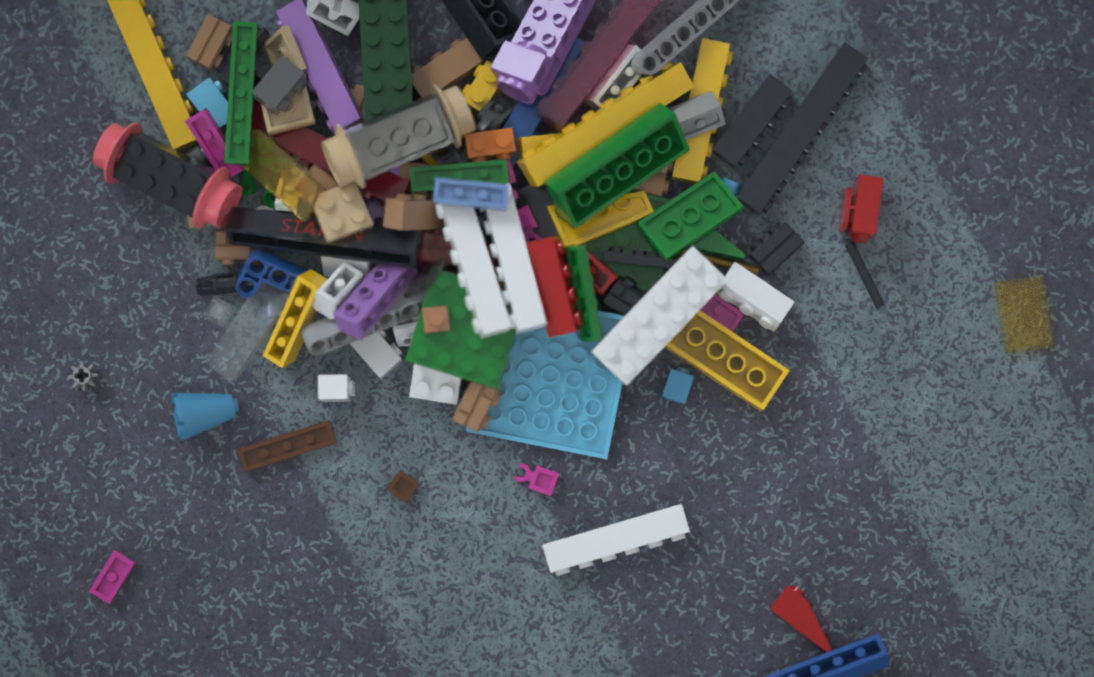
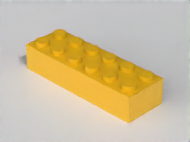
[664,310,790,412]

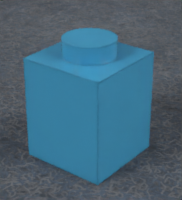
[661,367,694,405]

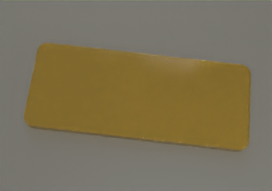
[242,129,321,221]

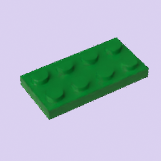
[637,171,744,262]

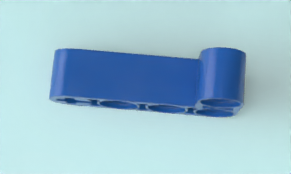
[236,248,328,297]

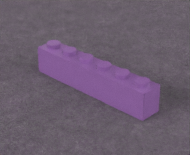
[276,0,365,133]

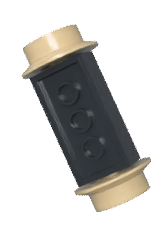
[321,84,475,188]

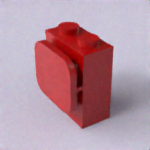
[838,174,883,244]

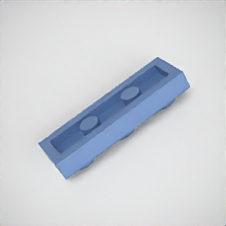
[433,178,509,211]

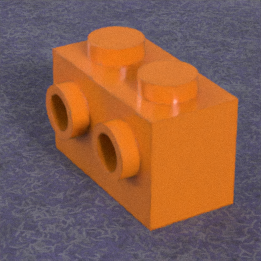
[462,128,516,163]

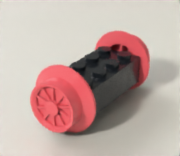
[93,123,242,229]

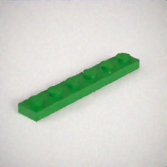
[224,21,258,166]

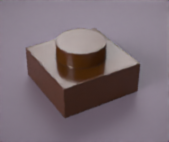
[386,470,420,503]

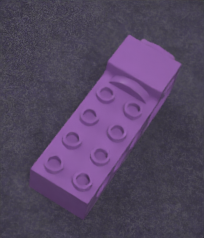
[491,0,596,104]

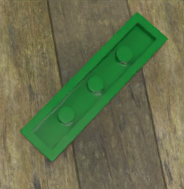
[410,159,509,193]
[565,244,603,342]

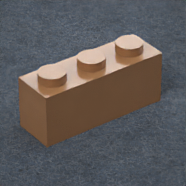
[412,38,484,98]
[383,193,445,230]

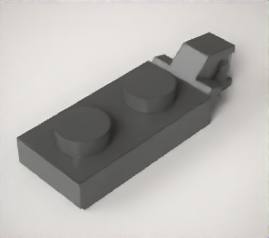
[475,93,516,132]

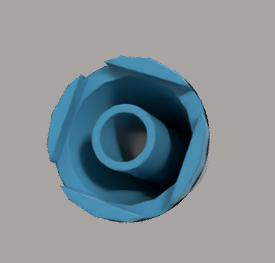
[171,392,239,441]

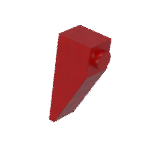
[769,585,832,653]

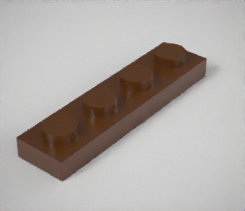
[238,420,337,472]

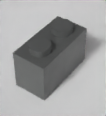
[252,56,307,116]

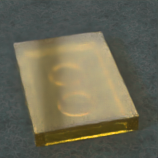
[994,276,1053,354]

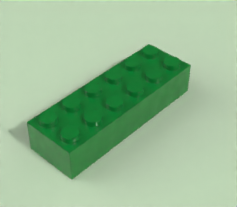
[544,103,690,229]

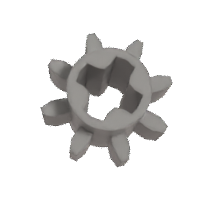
[68,361,99,392]

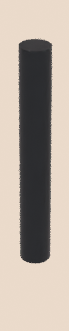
[845,242,885,309]

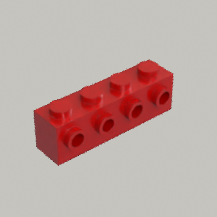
[526,235,583,338]

